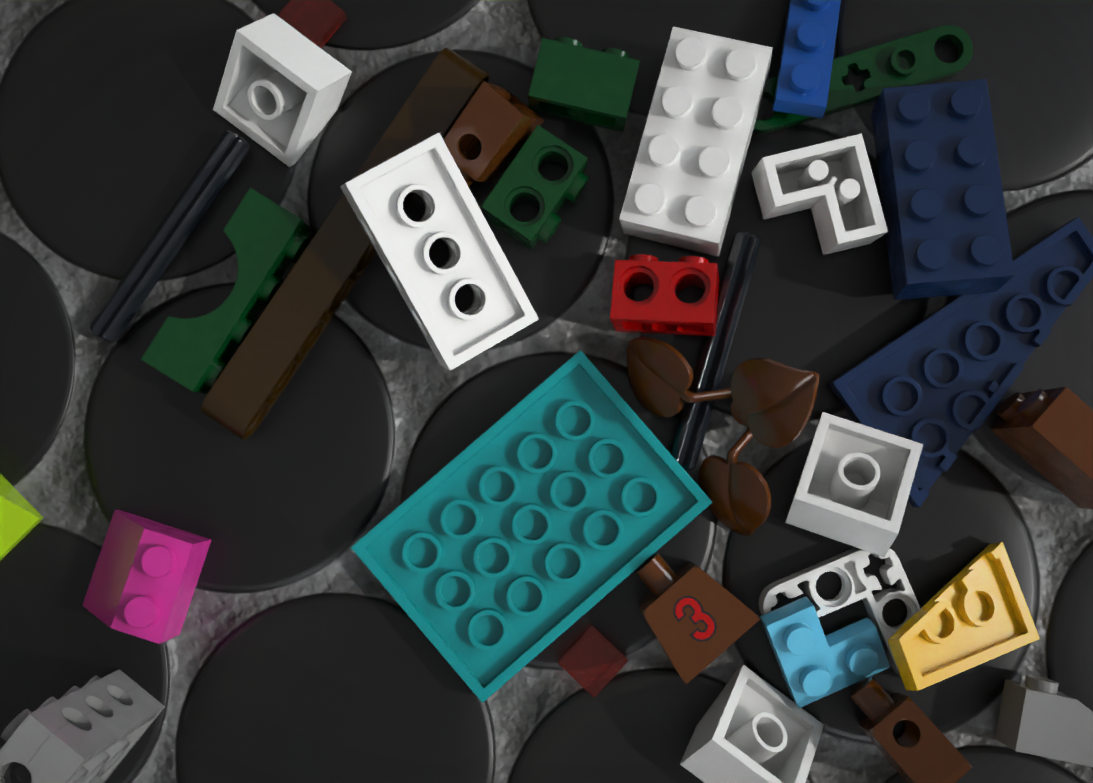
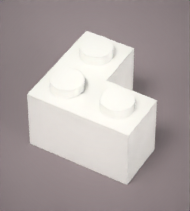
[751,133,888,255]

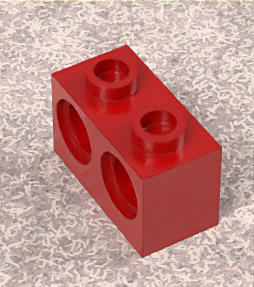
[610,254,719,336]

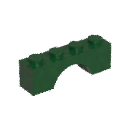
[141,188,312,394]

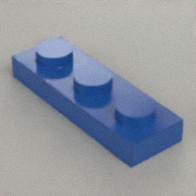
[772,0,841,118]

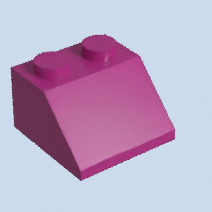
[82,509,212,644]

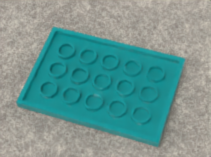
[351,350,713,703]

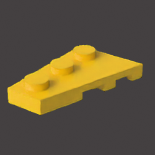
[887,542,1040,691]

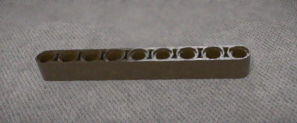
[201,47,490,440]

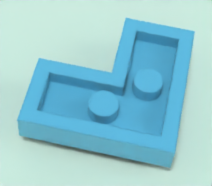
[760,596,890,708]

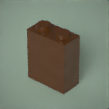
[990,387,1093,509]

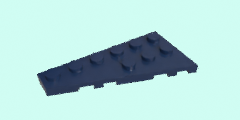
[828,217,1093,508]

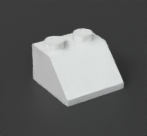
[213,13,352,167]
[785,412,923,557]
[680,665,824,783]

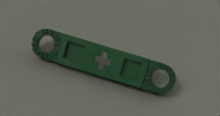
[753,25,973,135]

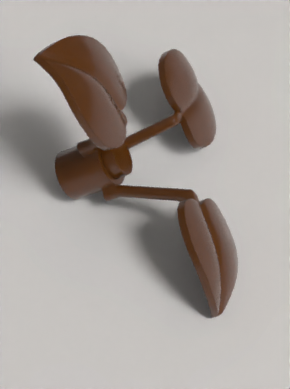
[627,337,820,536]

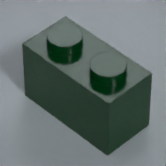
[528,37,640,132]

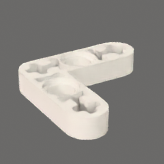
[758,547,921,676]

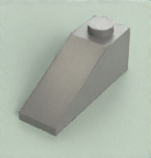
[995,675,1093,767]

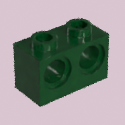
[481,125,590,250]

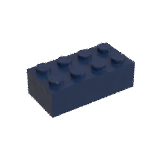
[871,79,1015,300]

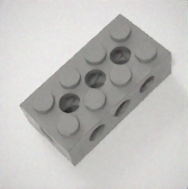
[0,669,165,783]

